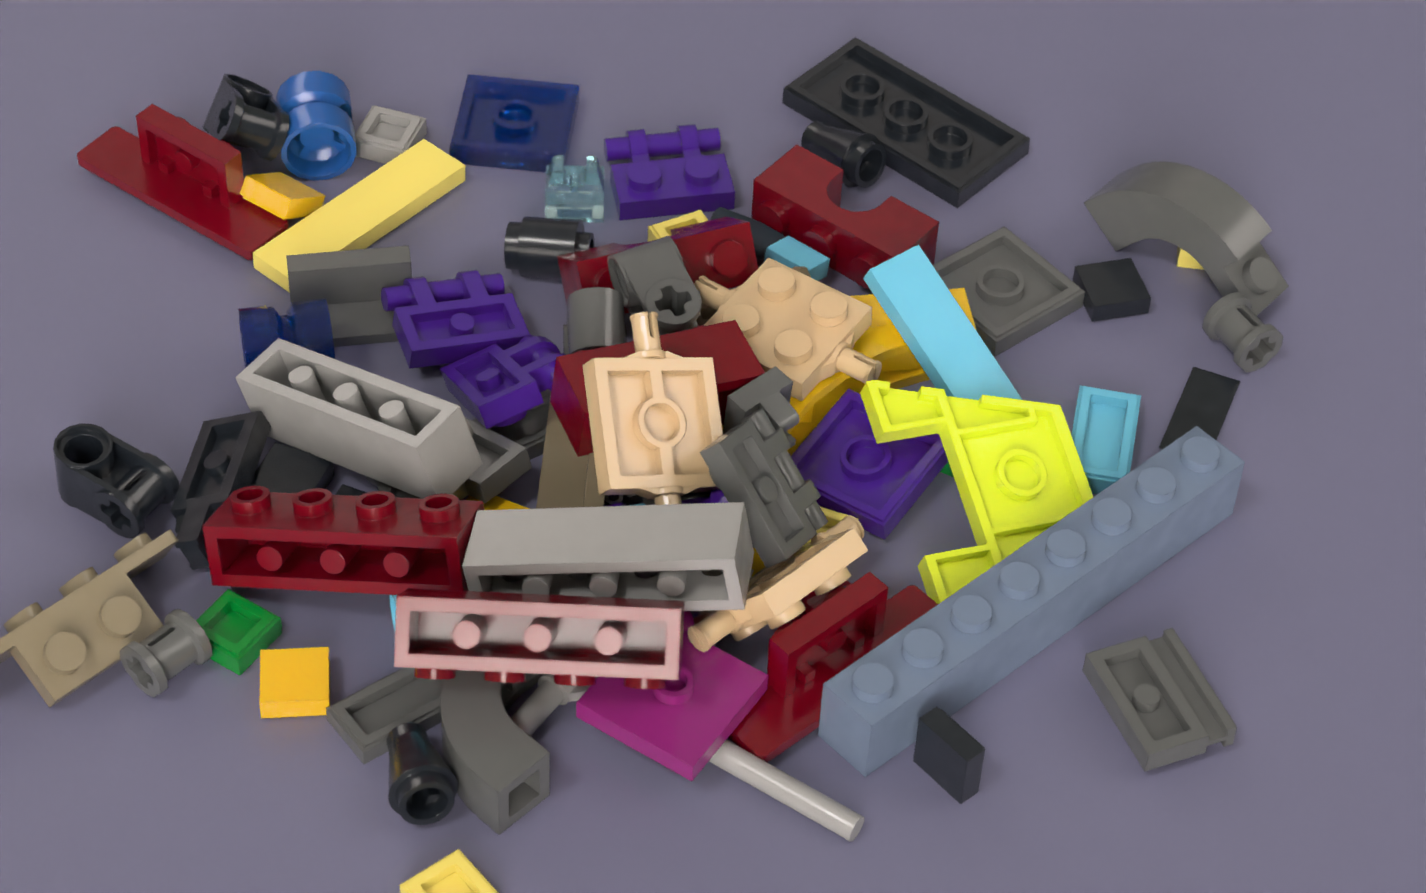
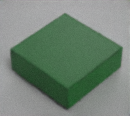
[196,589,283,676]

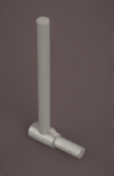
[510,674,864,842]

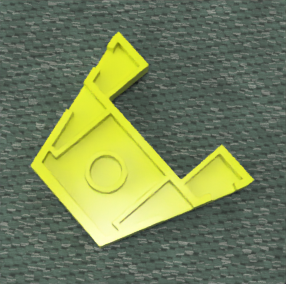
[860,380,1093,604]

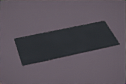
[1159,367,1240,449]

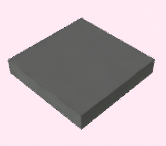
[933,226,1085,357]

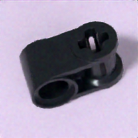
[203,73,289,161]
[53,423,180,538]

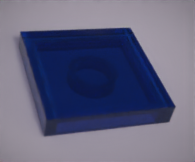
[449,74,580,174]

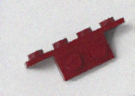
[77,104,288,260]
[728,572,938,763]

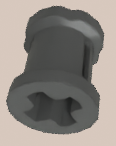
[1202,292,1283,372]
[119,609,213,697]

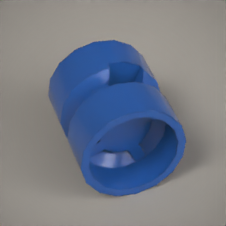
[276,70,357,181]

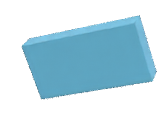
[1071,385,1141,494]

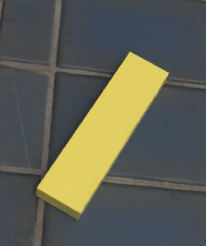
[252,139,466,293]

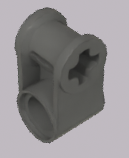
[607,236,702,335]
[563,287,627,355]

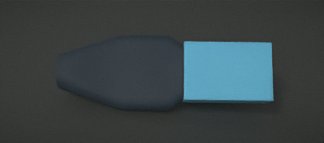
[710,207,830,281]

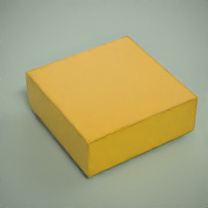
[240,172,326,220]
[259,647,330,718]

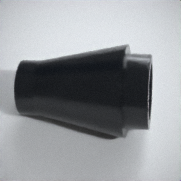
[801,121,887,187]
[386,723,458,825]

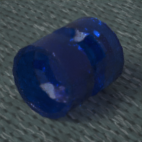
[238,298,335,368]

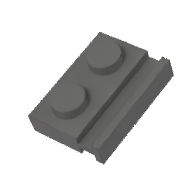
[1082,628,1237,772]

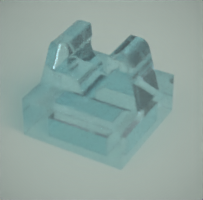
[545,155,604,223]

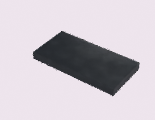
[782,37,1030,208]

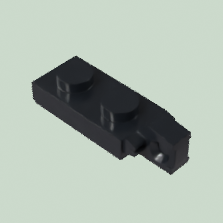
[170,411,271,570]

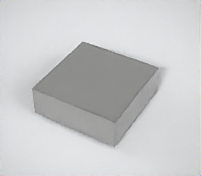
[355,105,427,164]

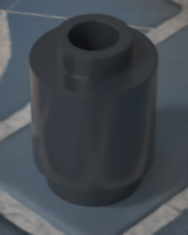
[504,216,595,279]

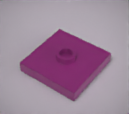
[576,629,768,781]

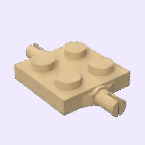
[694,257,882,401]
[583,312,723,505]
[688,515,868,652]

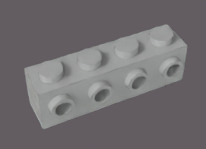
[235,338,483,499]
[462,502,754,611]

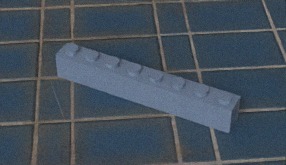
[818,426,1245,777]

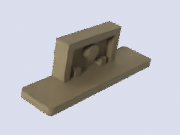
[0,529,178,708]

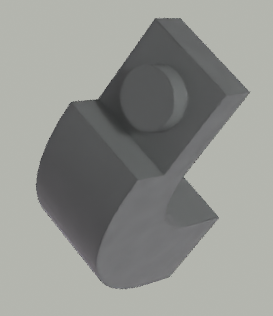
[1084,161,1289,316]
[440,670,550,835]

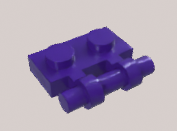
[604,124,735,221]
[381,270,530,369]
[440,335,566,429]

